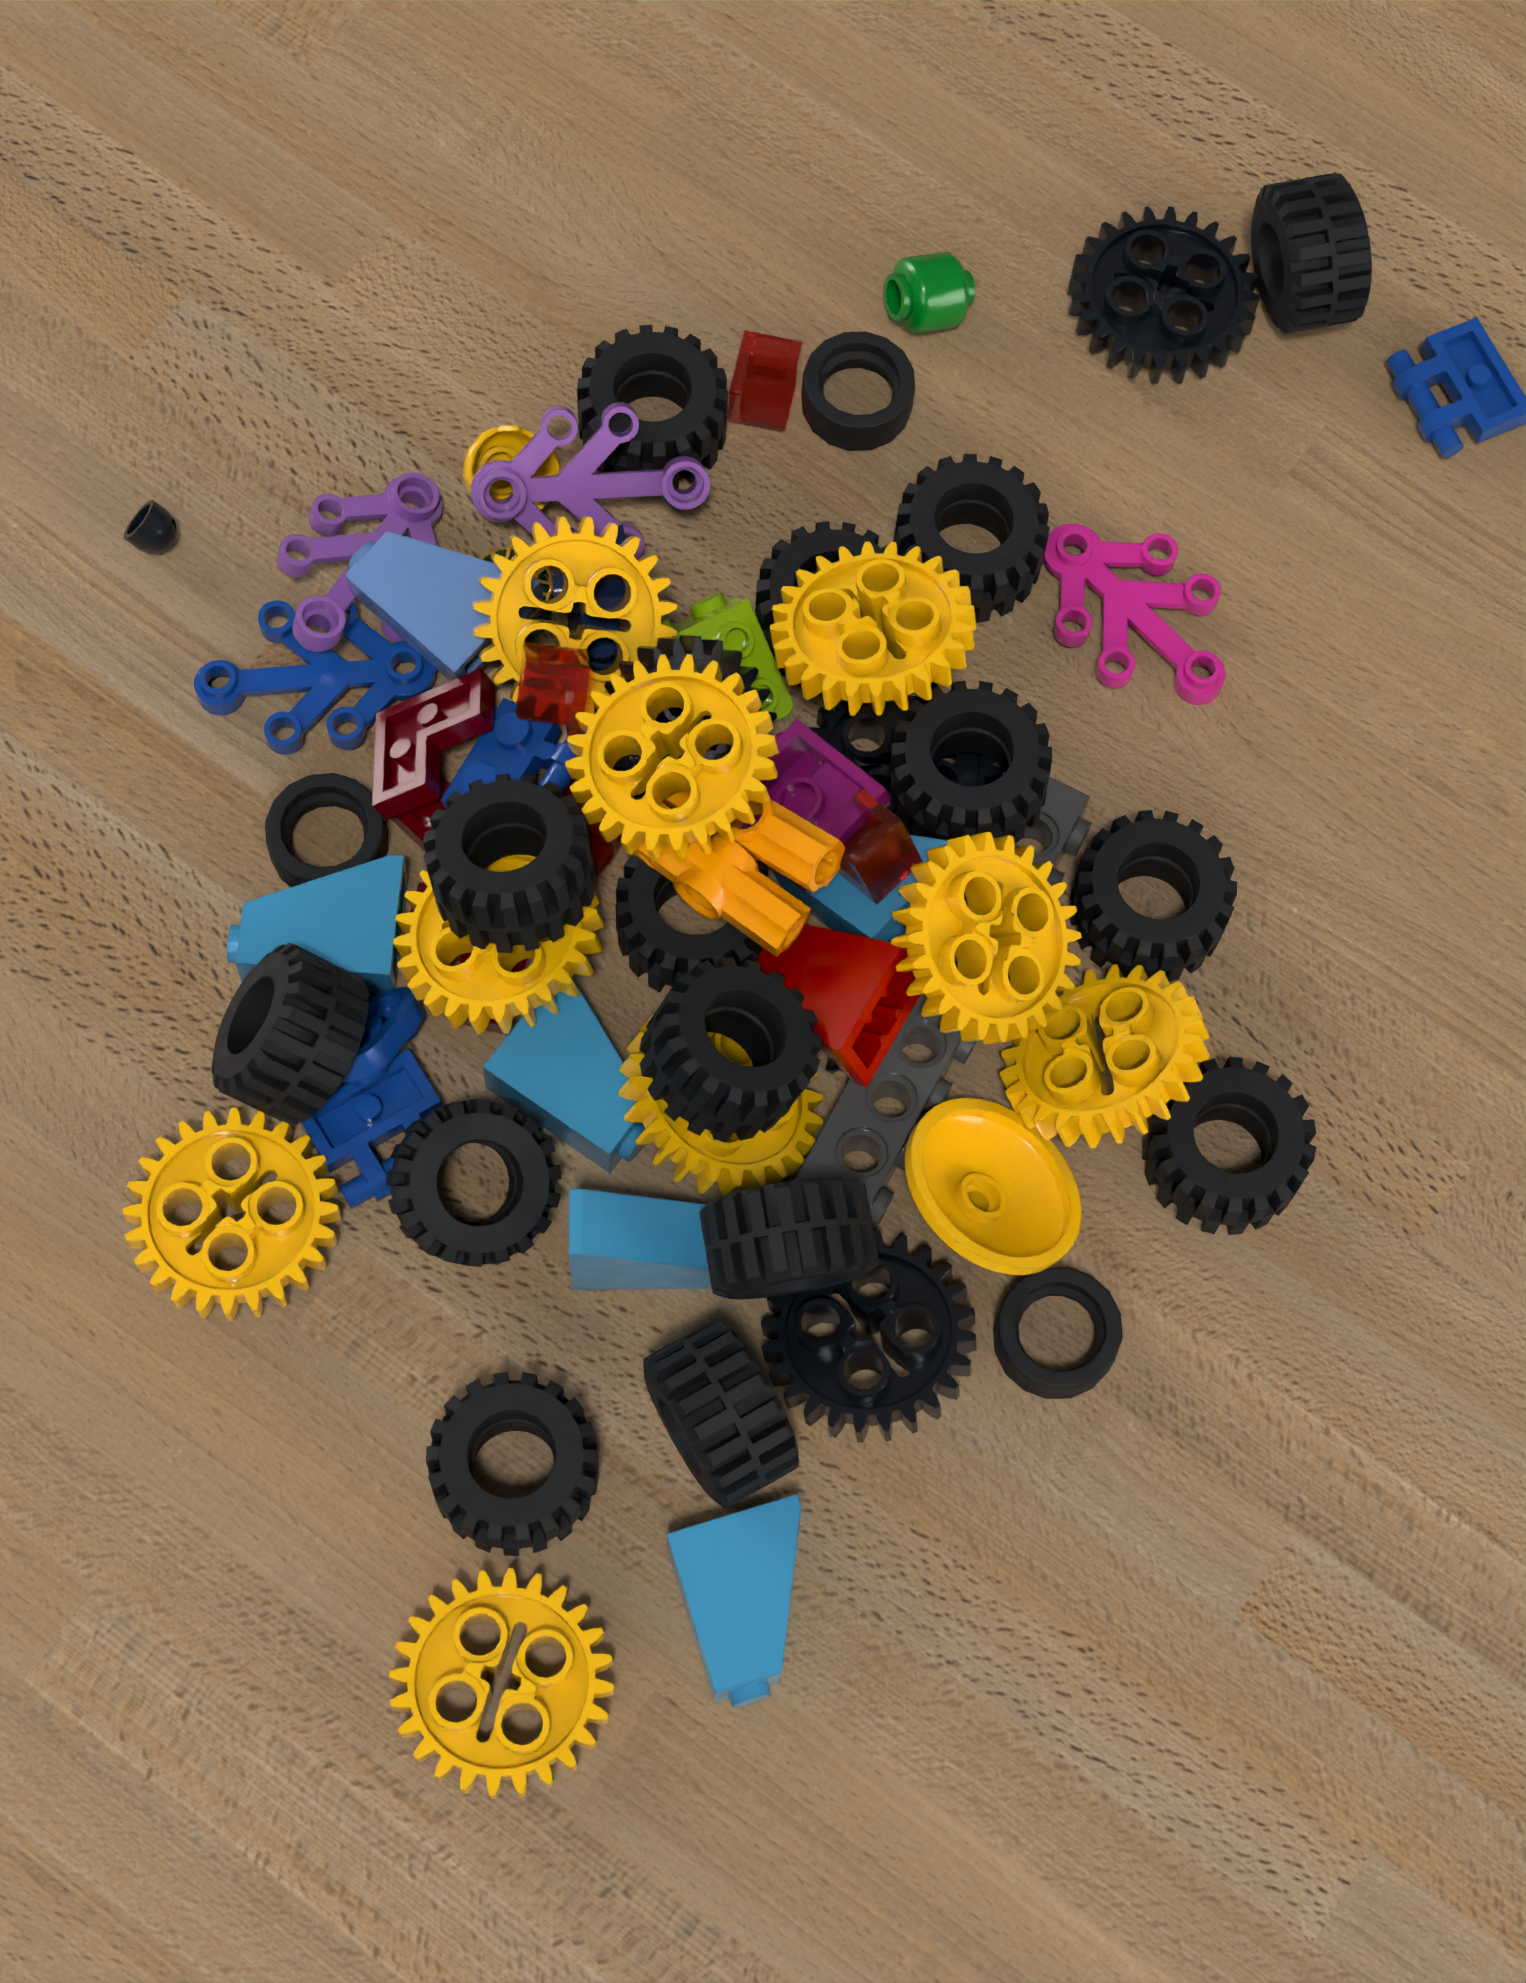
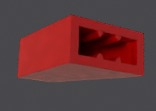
[755,924,921,1087]

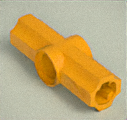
[663,758,846,893]
[633,802,811,957]

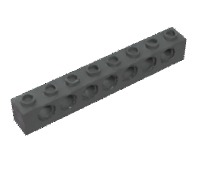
[795,776,1092,1227]

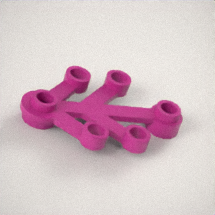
[1043,524,1226,705]

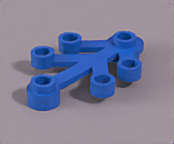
[194,600,436,755]

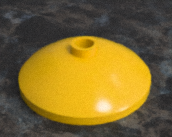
[905,1098,1082,1275]

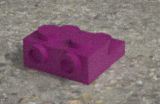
[741,718,891,892]

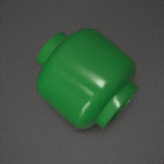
[884,252,975,333]

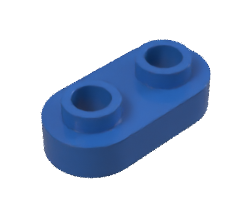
[342,987,424,1086]

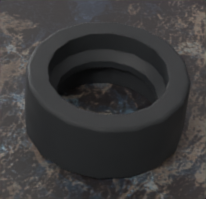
[801,331,915,451]
[265,773,388,887]
[993,1267,1123,1399]

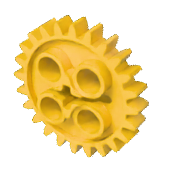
[472,515,677,722]
[770,541,976,716]
[565,654,779,861]
[891,832,1082,1045]
[393,855,604,1035]
[1000,964,1210,1149]
[618,1014,824,1196]
[123,1107,341,1321]
[389,1568,614,1799]

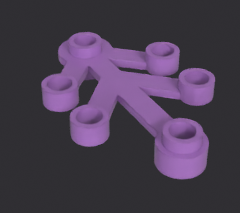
[471,402,710,559]
[277,473,443,652]

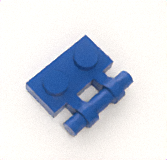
[1386,317,1526,458]
[441,698,586,810]
[299,1049,465,1209]

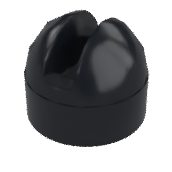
[123,500,177,554]

